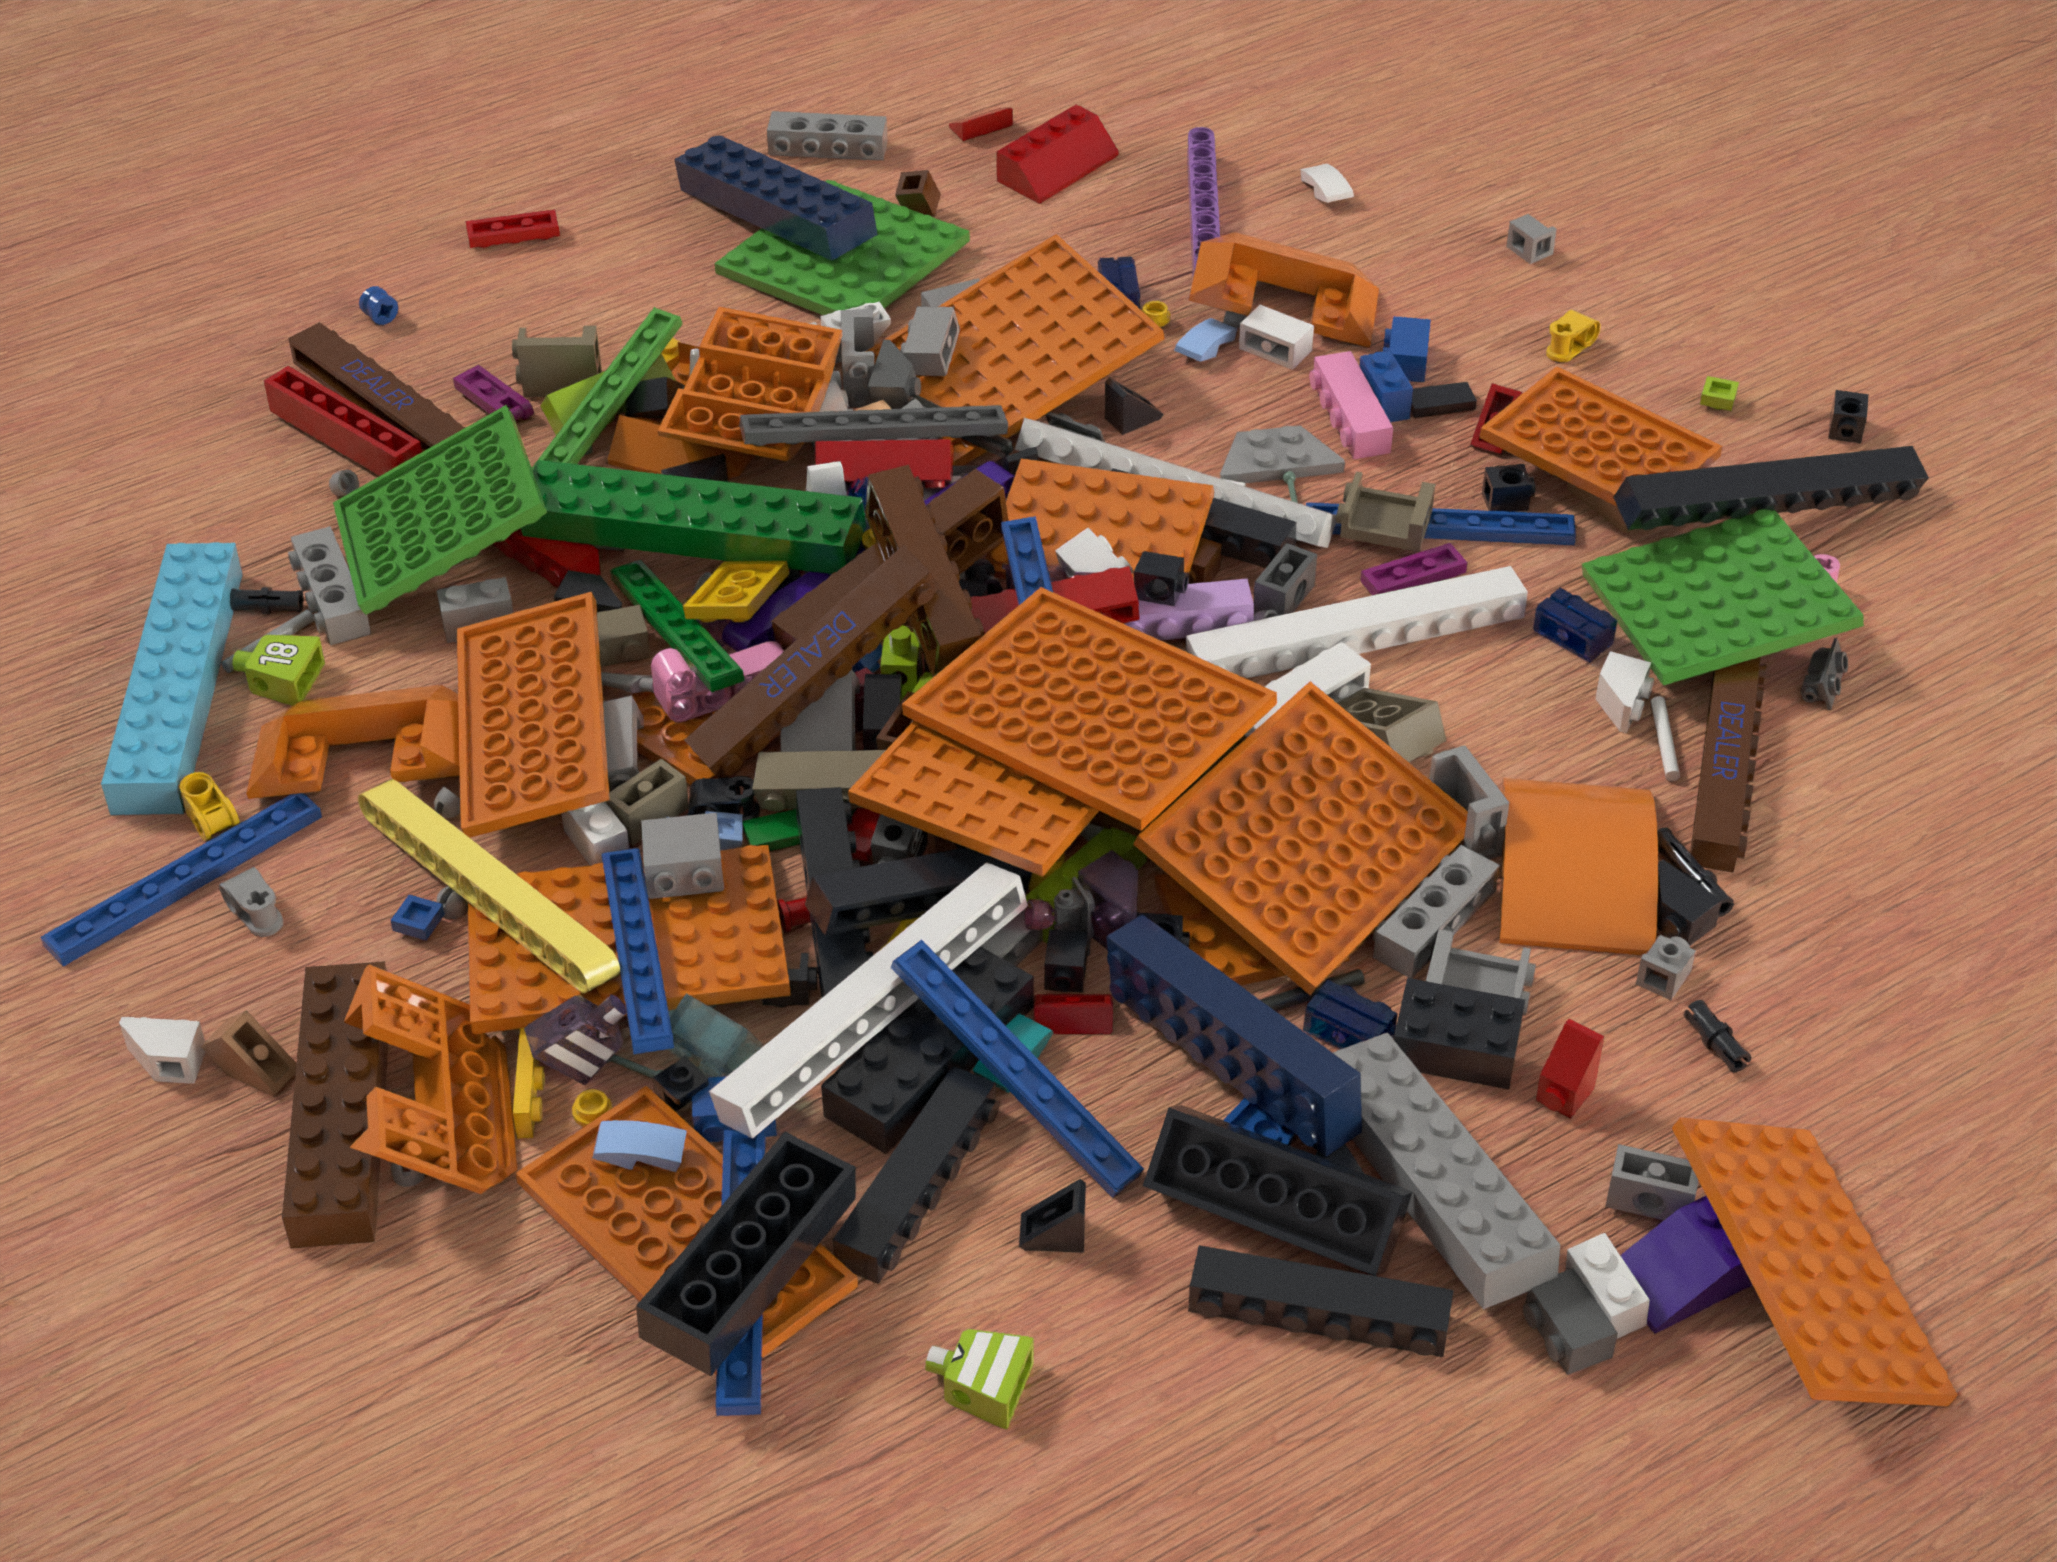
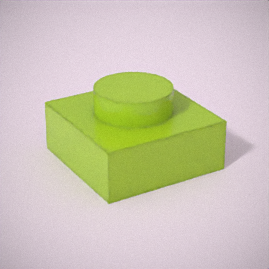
[1700,376,1739,411]

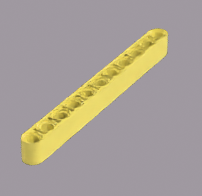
[358,779,620,993]

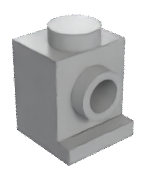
[1506,214,1557,264]
[1636,935,1696,1000]

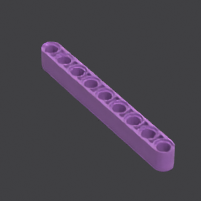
[1187,127,1220,277]

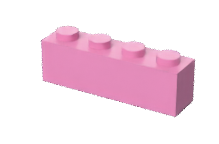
[1309,351,1393,459]

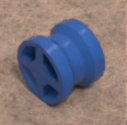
[359,286,399,325]

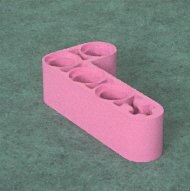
[651,641,784,722]

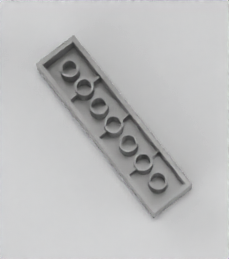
[1333,1033,1560,1309]

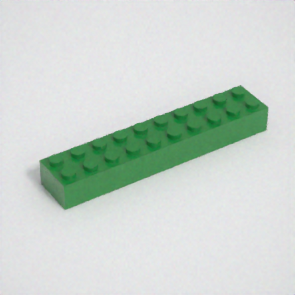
[521,460,867,574]

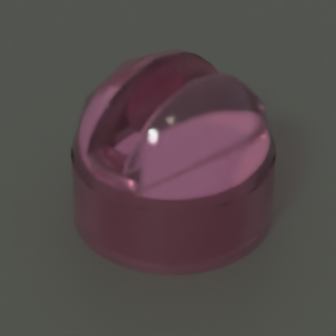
[1024,899,1055,930]

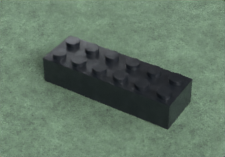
[821,946,1034,1154]
[1143,1105,1413,1276]
[636,1132,856,1376]

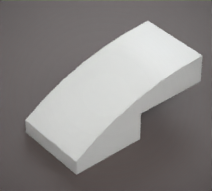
[1300,164,1354,203]

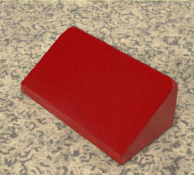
[949,107,1013,141]
[1034,994,1113,1034]

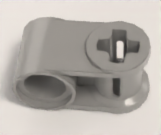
[219,867,283,937]

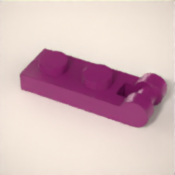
[453,365,534,422]

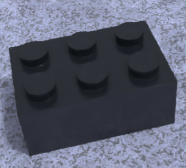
[1394,978,1525,1090]

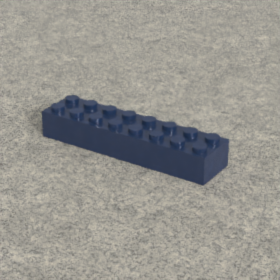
[674,135,878,261]
[1106,914,1362,1157]

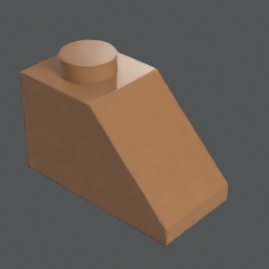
[201,1010,296,1096]

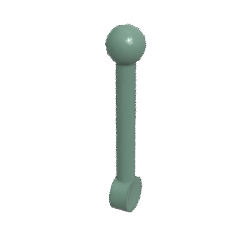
[1283,471,1298,503]
[597,1046,663,1078]

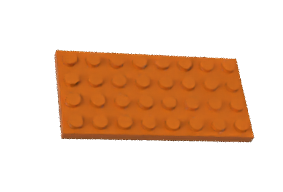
[457,592,610,838]
[516,1086,858,1375]
[1672,1117,1958,1406]

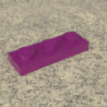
[1360,543,1468,596]

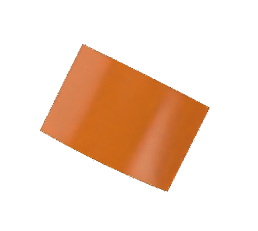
[658,306,842,461]
[1499,778,1658,955]

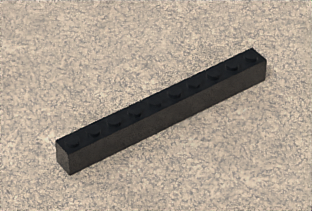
[1613,446,1929,530]

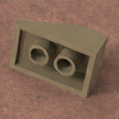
[1337,688,1447,762]

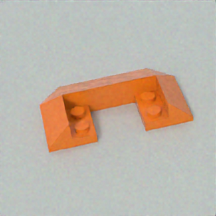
[1188,232,1379,348]
[607,342,755,479]
[246,685,460,799]
[344,964,517,1194]

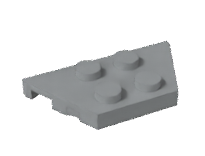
[1220,425,1345,483]

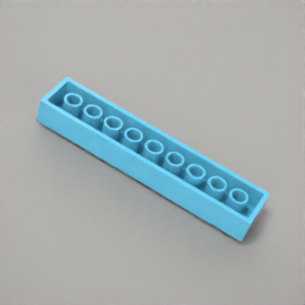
[101,542,243,815]

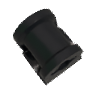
[688,776,761,825]

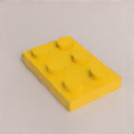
[683,561,789,623]

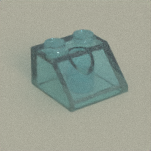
[667,993,764,1077]

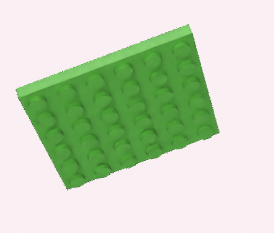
[714,180,970,315]
[333,405,547,615]
[1582,509,1864,685]

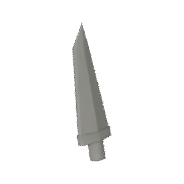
[601,672,654,693]

